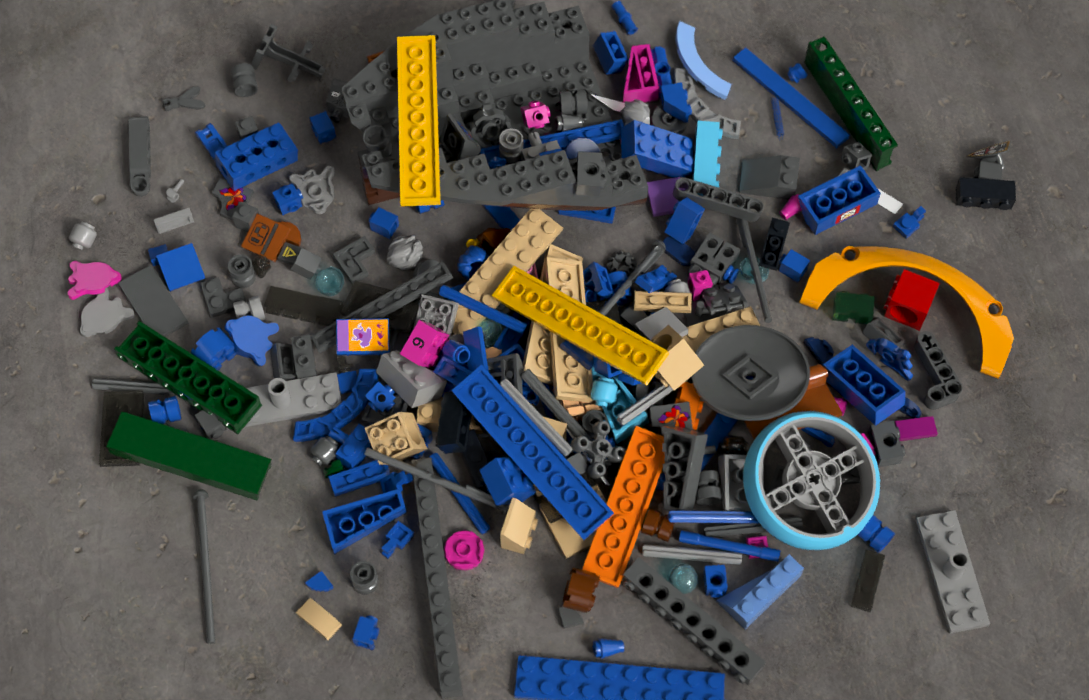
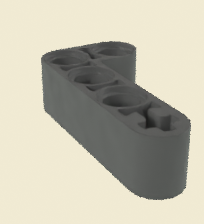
[914,331,962,410]

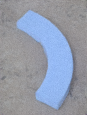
[675,21,731,100]

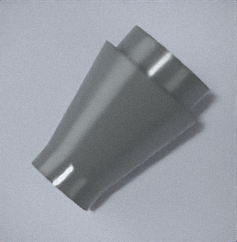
[555,114,583,132]

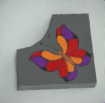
[212,178,254,221]
[650,402,693,430]

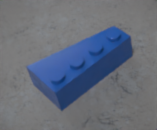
[322,489,406,554]

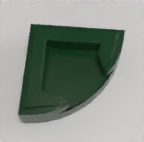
[323,460,343,479]

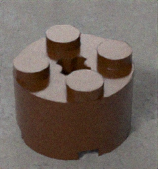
[562,567,600,613]

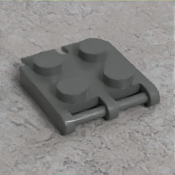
[701,284,748,315]

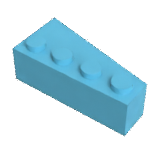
[693,121,723,196]

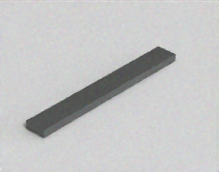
[311,261,453,353]

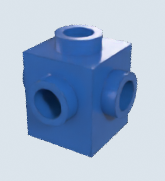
[272,183,303,216]
[365,381,396,412]

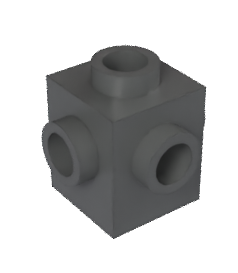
[841,142,872,170]

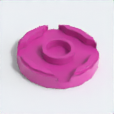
[444,530,484,571]

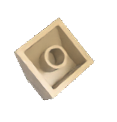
[500,498,538,554]

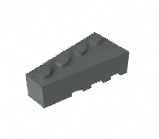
[662,425,708,511]

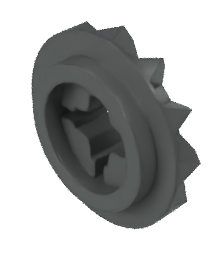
[607,250,637,277]

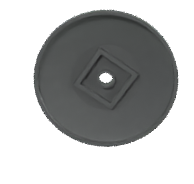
[691,325,810,421]

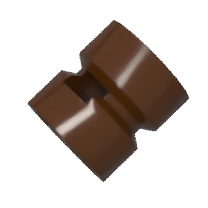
[641,509,675,542]

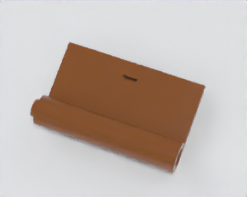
[744,364,843,440]

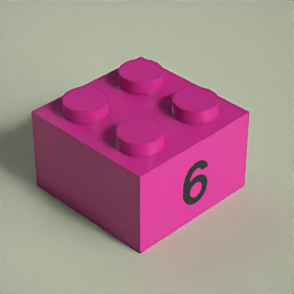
[400,320,450,368]

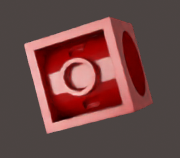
[883,269,940,331]

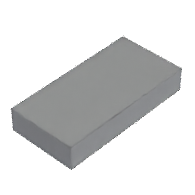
[154,208,194,234]

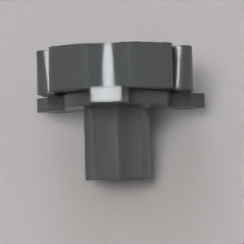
[469,103,511,148]

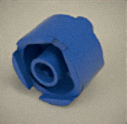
[191,327,236,370]

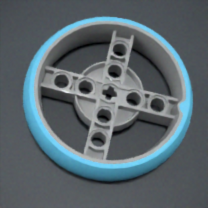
[743,411,880,550]

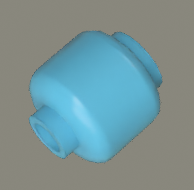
[590,377,618,407]

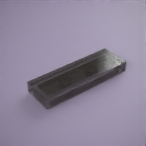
[851,549,885,612]

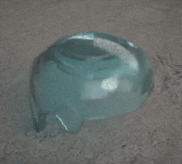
[740,257,769,284]
[316,266,344,297]
[477,318,502,348]
[666,563,699,594]

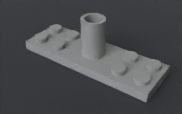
[226,372,342,430]
[916,510,990,634]

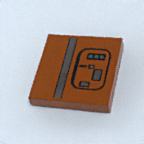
[241,213,291,262]

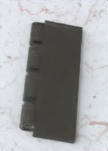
[264,286,344,326]

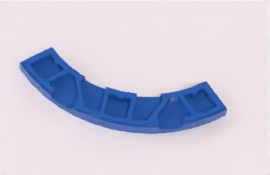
[293,369,379,442]

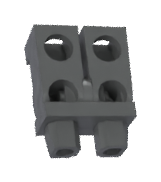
[688,232,740,288]

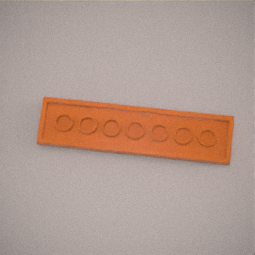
[582,426,665,588]

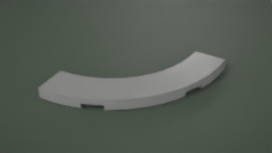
[674,68,741,139]

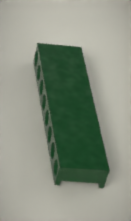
[804,36,898,171]
[114,321,262,435]
[106,411,272,501]

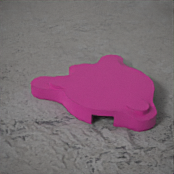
[68,261,122,300]

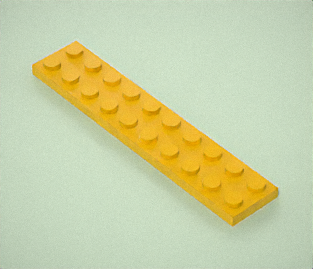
[397,35,441,206]
[492,266,669,386]

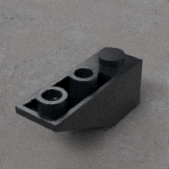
[758,217,790,271]

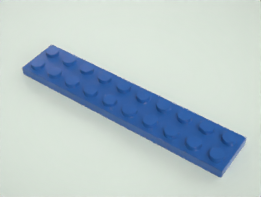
[451,364,614,540]
[515,655,725,700]

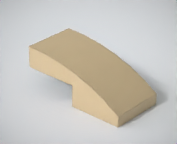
[296,598,342,640]

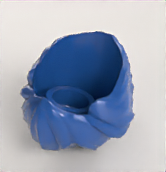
[457,245,489,281]

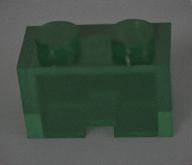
[832,291,875,325]

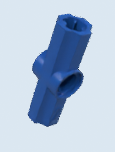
[651,46,672,98]

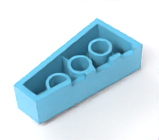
[592,364,649,444]

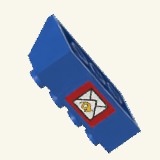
[798,165,881,235]

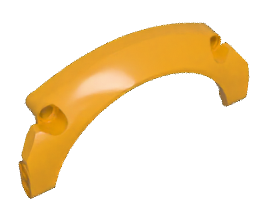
[800,246,1014,379]

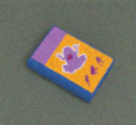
[336,319,390,356]

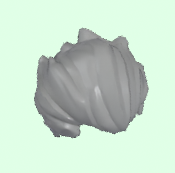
[620,99,650,126]
[387,235,423,270]

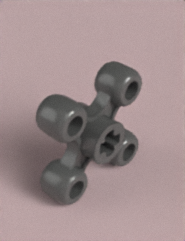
[571,420,626,479]

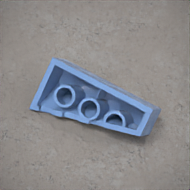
[716,554,804,629]

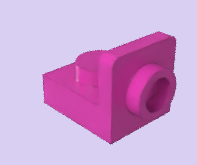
[687,270,713,301]

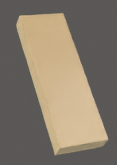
[634,291,692,313]

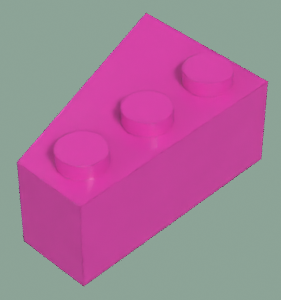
[623,44,659,103]

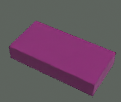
[894,416,938,441]

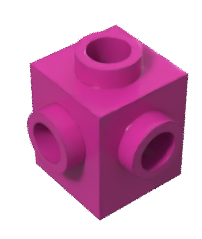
[520,100,550,129]

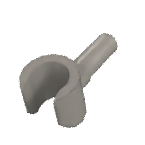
[166,179,184,203]

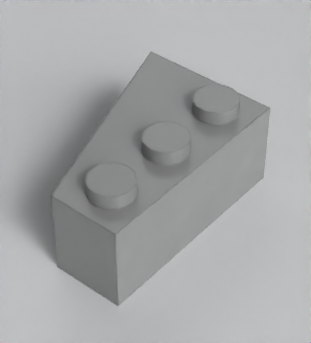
[376,350,447,408]

